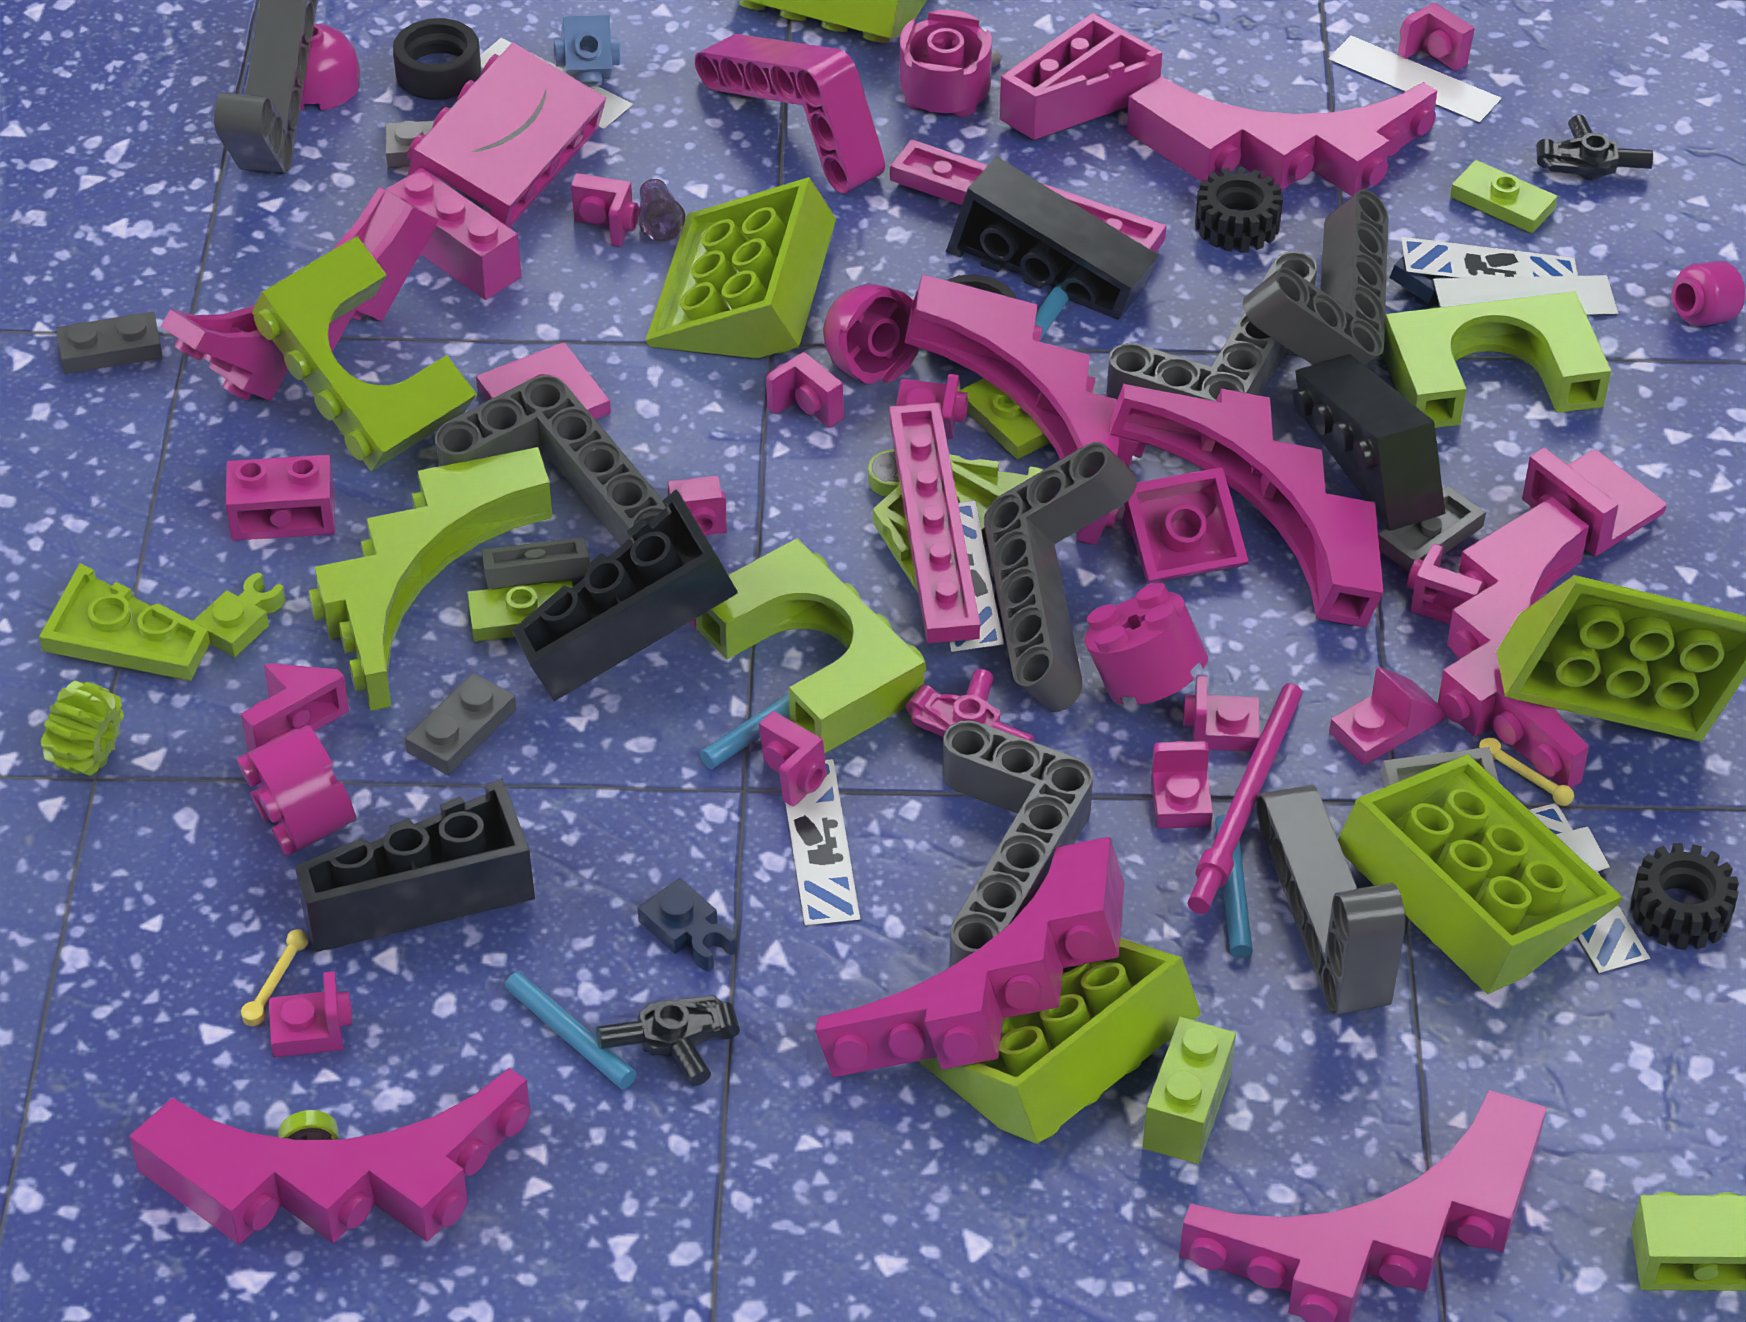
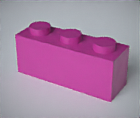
[386,167,522,300]

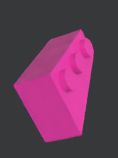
[999,13,1163,140]

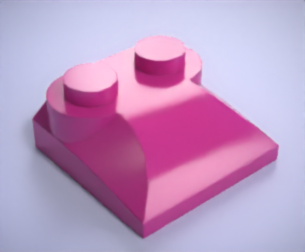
[1123,467,1249,584]

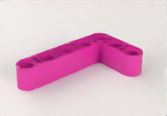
[694,34,885,194]

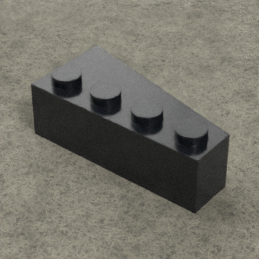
[946,156,1159,320]
[1293,354,1446,531]
[511,489,738,702]
[295,778,535,952]

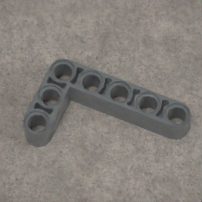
[214,0,318,173]
[1243,189,1389,366]
[1106,251,1318,401]
[435,375,666,546]
[984,442,1137,712]
[943,720,1093,967]
[1256,785,1405,1015]

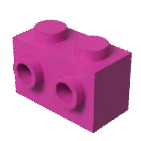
[226,455,335,541]

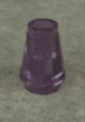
[638,179,685,242]

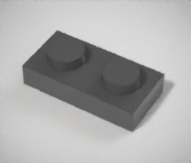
[56,311,163,374]
[1378,485,1486,573]
[481,537,590,589]
[405,672,516,776]

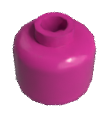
[1671,261,1746,327]

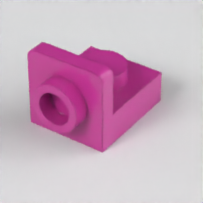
[1398,2,1475,71]
[571,173,639,247]
[766,352,844,428]
[896,374,968,439]
[668,476,727,535]
[1407,543,1483,624]
[1183,675,1259,752]
[759,711,827,807]
[1151,741,1213,828]
[269,971,352,1058]

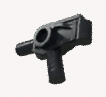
[1536,115,1653,180]
[596,995,740,1086]

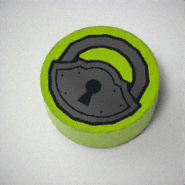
[868,449,900,497]
[278,1110,339,1140]

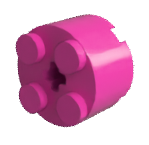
[900,10,992,117]
[1085,583,1208,705]
[236,725,357,857]

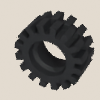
[1195,167,1283,252]
[1630,843,1739,950]

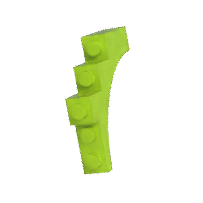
[308,447,552,711]

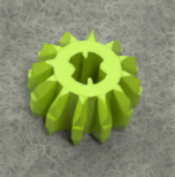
[41,680,124,776]

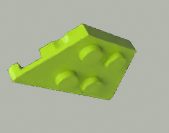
[873,454,1043,592]

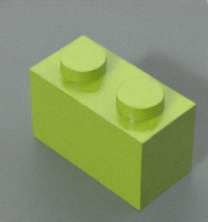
[1142,1017,1236,1165]
[1631,1192,1746,1291]

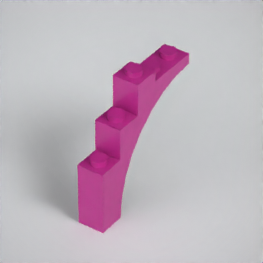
[1127,76,1437,196]
[161,186,439,401]
[904,274,1146,545]
[1110,384,1383,627]
[1438,497,1589,788]
[815,836,1125,1078]
[129,1068,530,1245]
[1179,1090,1547,1322]

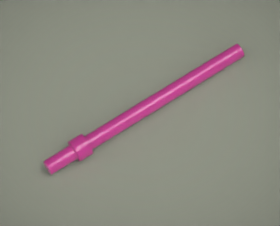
[1187,683,1302,914]

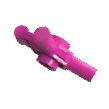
[906,669,1034,742]

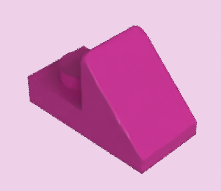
[241,663,349,752]
[1329,667,1446,765]

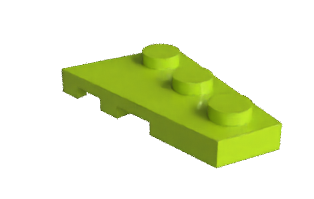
[39,563,210,681]

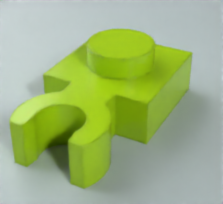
[193,572,286,658]

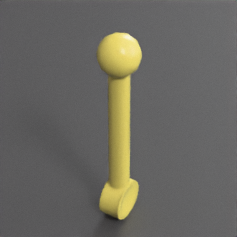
[1479,738,1574,806]
[241,929,309,1027]

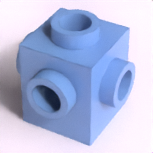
[554,15,620,87]

